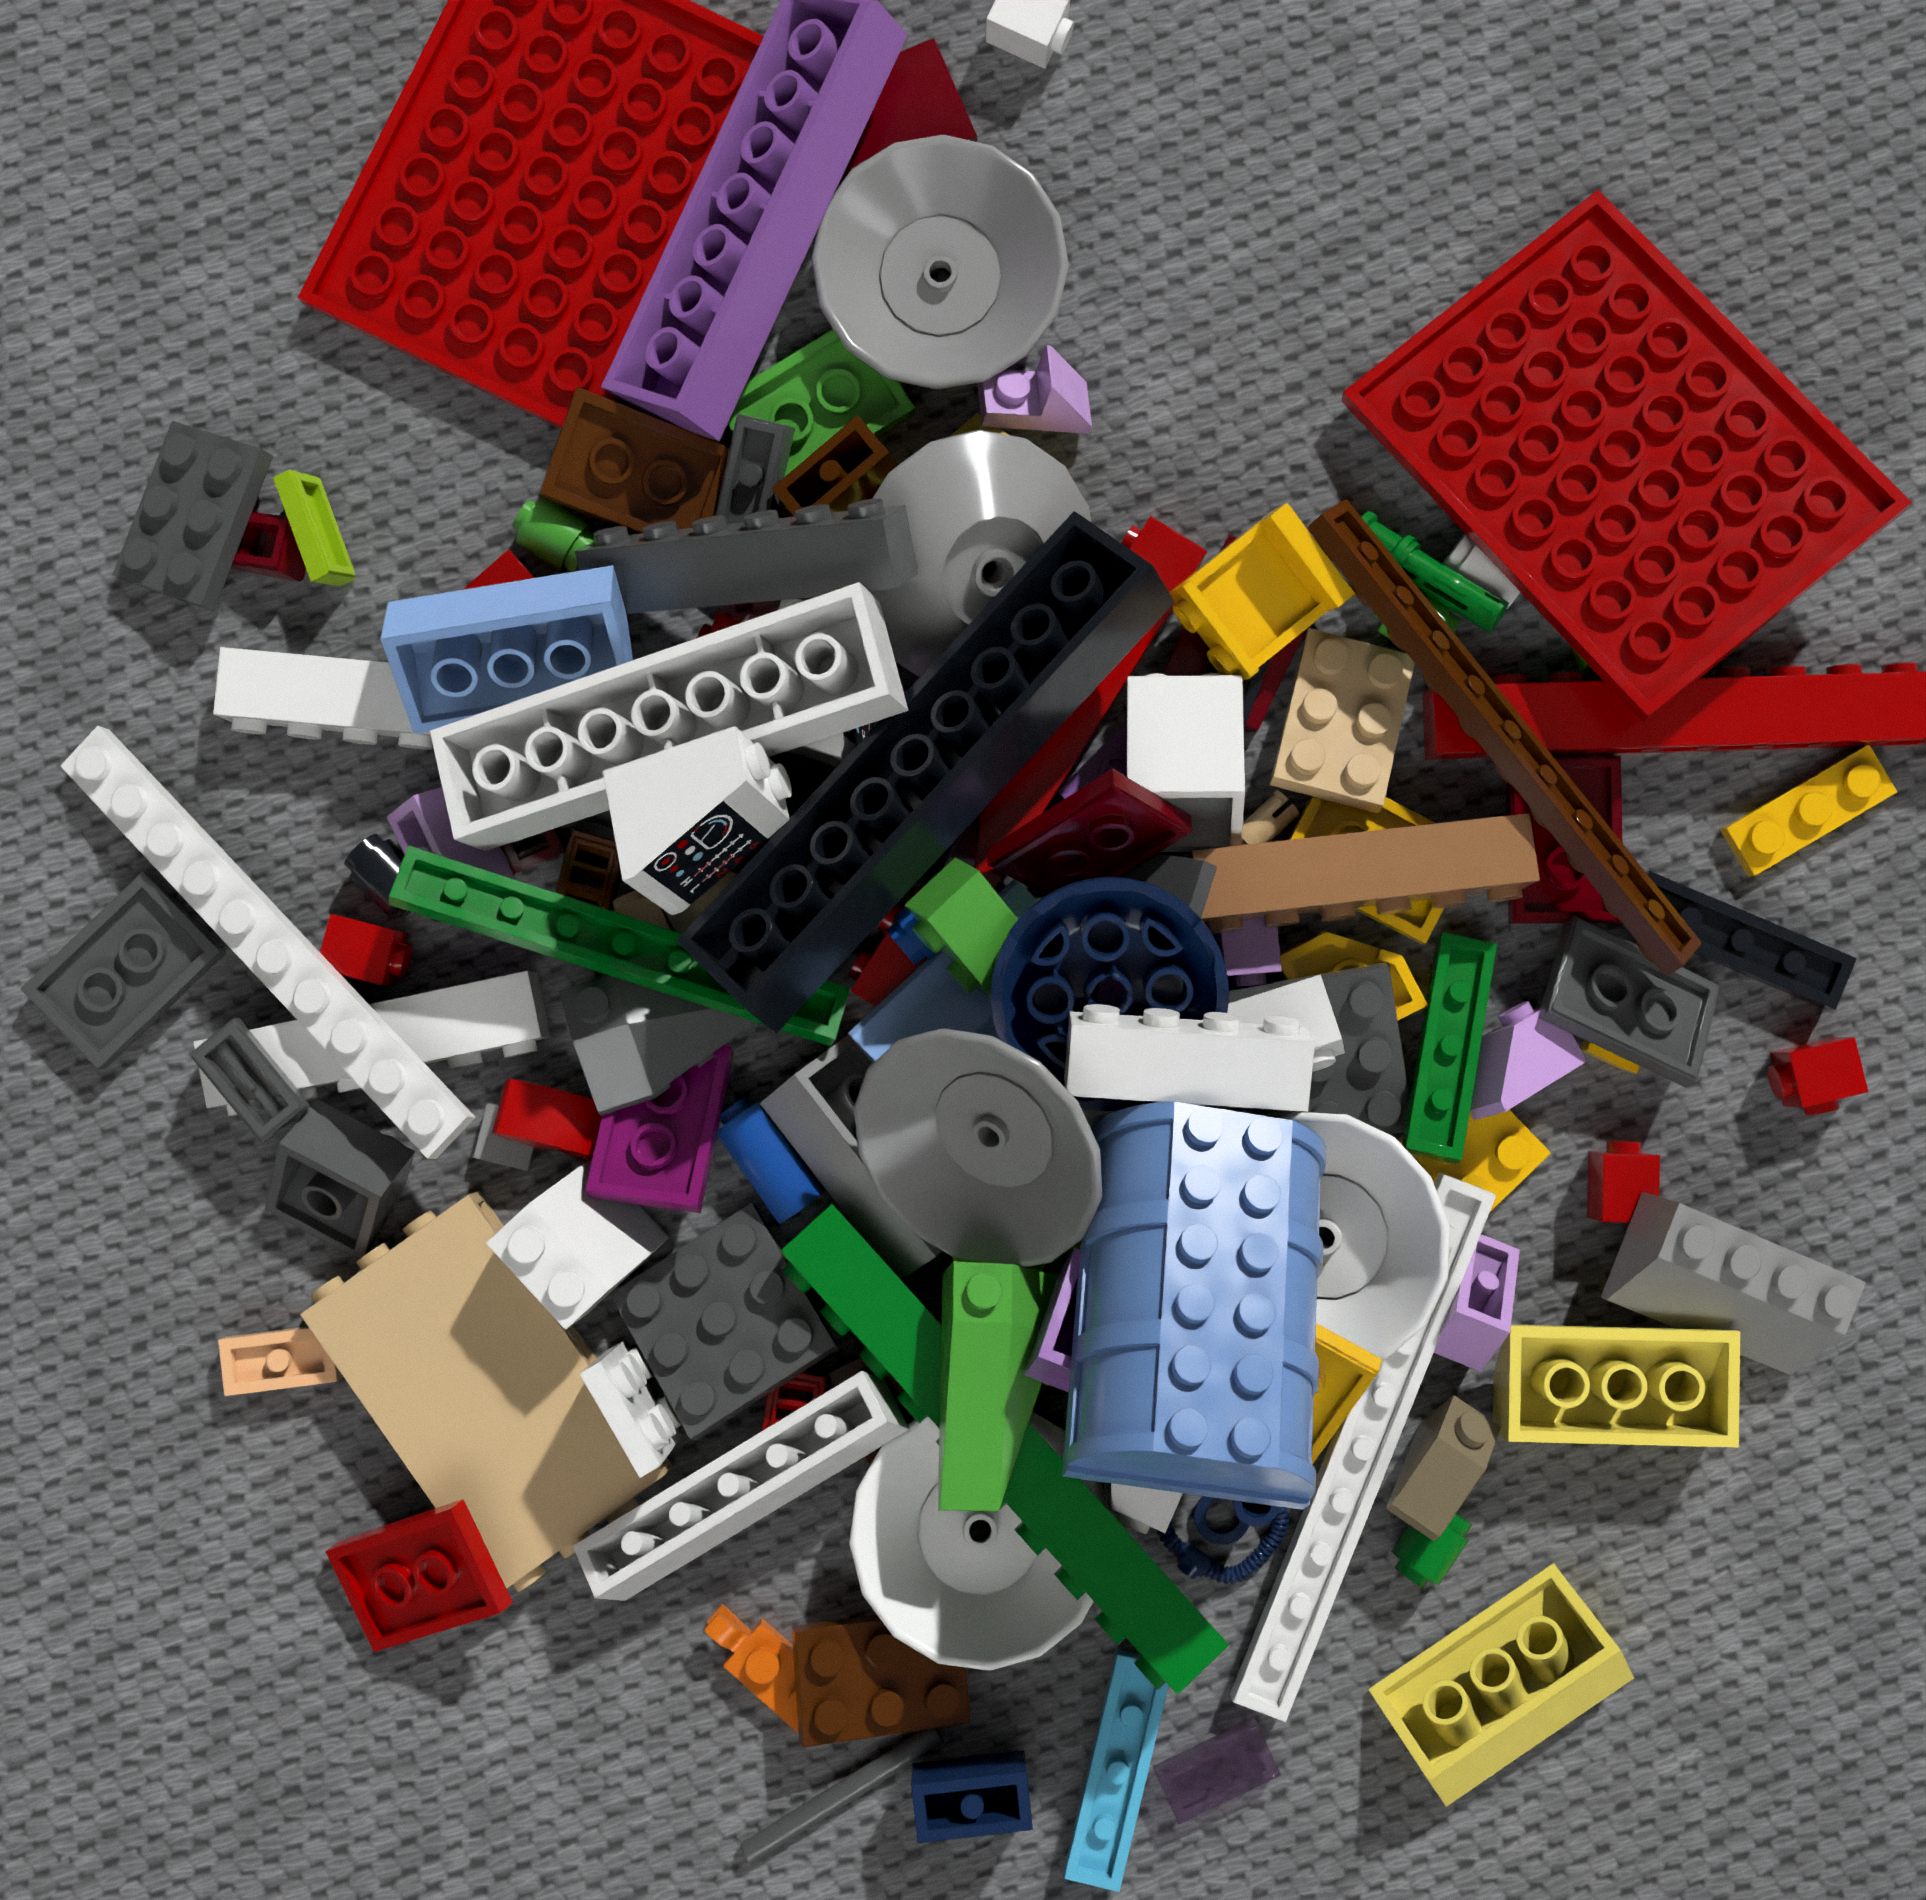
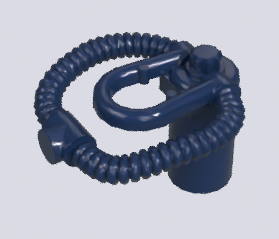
[1157,1496,1289,1585]

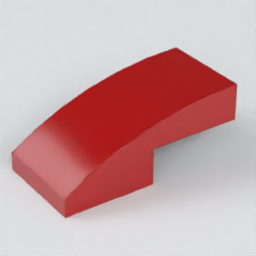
[492,1079,602,1161]

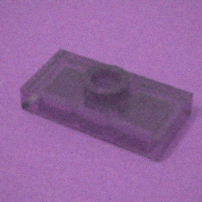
[1153,1718,1281,1824]

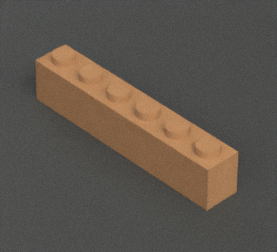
[1186,813,1540,934]

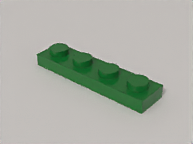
[1402,932,1497,1164]

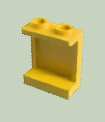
[1169,503,1355,681]

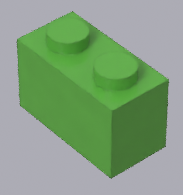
[905,858,1018,998]

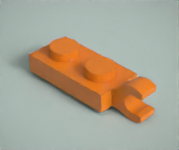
[704,1604,799,1734]

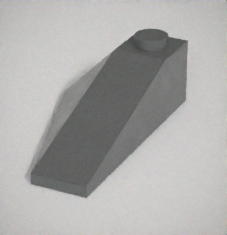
[559,975,761,1116]

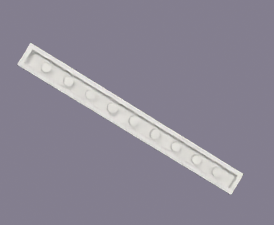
[61,726,476,1159]
[1230,1172,1496,1722]

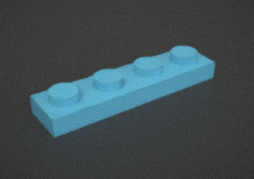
[1063,1649,1169,1892]

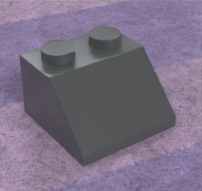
[265,1099,415,1260]

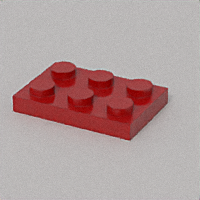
[325,1499,513,1652]

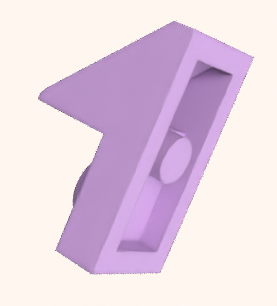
[977,345,1092,434]

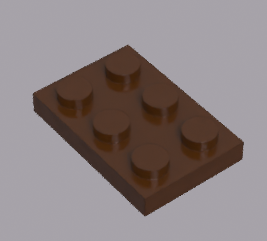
[538,387,730,534]
[792,1615,970,1748]

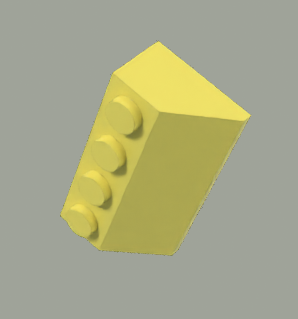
[1492,1324,1740,1448]
[1368,1563,1634,1807]

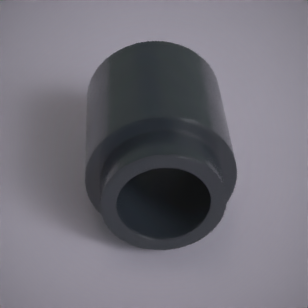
[344,833,412,916]

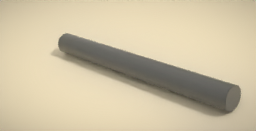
[741,1728,944,1864]

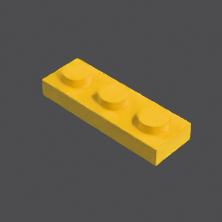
[1720,745,1897,877]

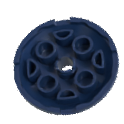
[991,877,1229,1111]

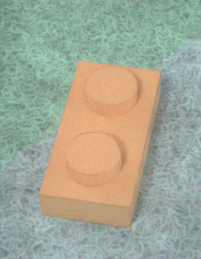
[218,1326,343,1396]

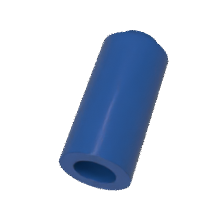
[717,1097,825,1224]

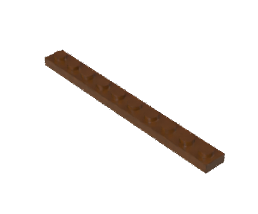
[1306,499,1702,976]

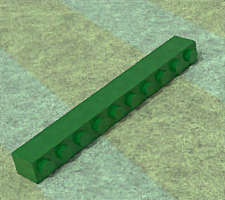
[781,1204,1229,1695]

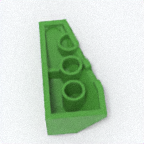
[938,1261,1058,1512]

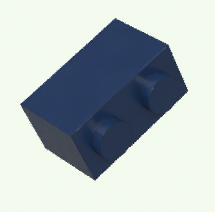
[911,1750,1033,1843]

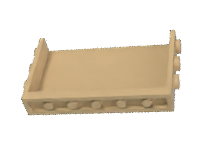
[300,1191,672,1592]

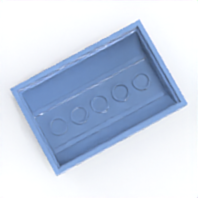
[1062,1102,1326,1510]

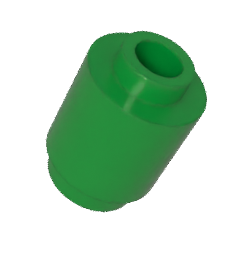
[1391,1513,1472,1588]

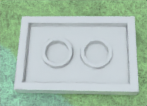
[580,1339,682,1478]

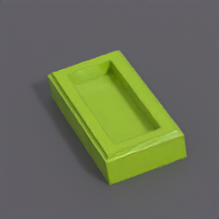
[273,469,356,587]

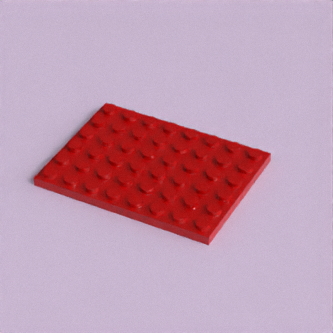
[297,0,764,429]
[1342,190,1912,723]

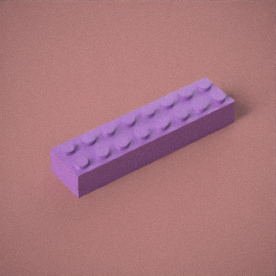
[601,0,908,441]

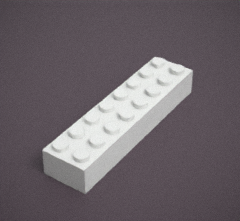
[430,582,909,851]

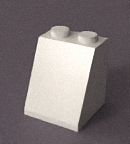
[486,1160,670,1330]

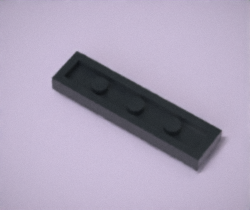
[1622,871,1857,1010]

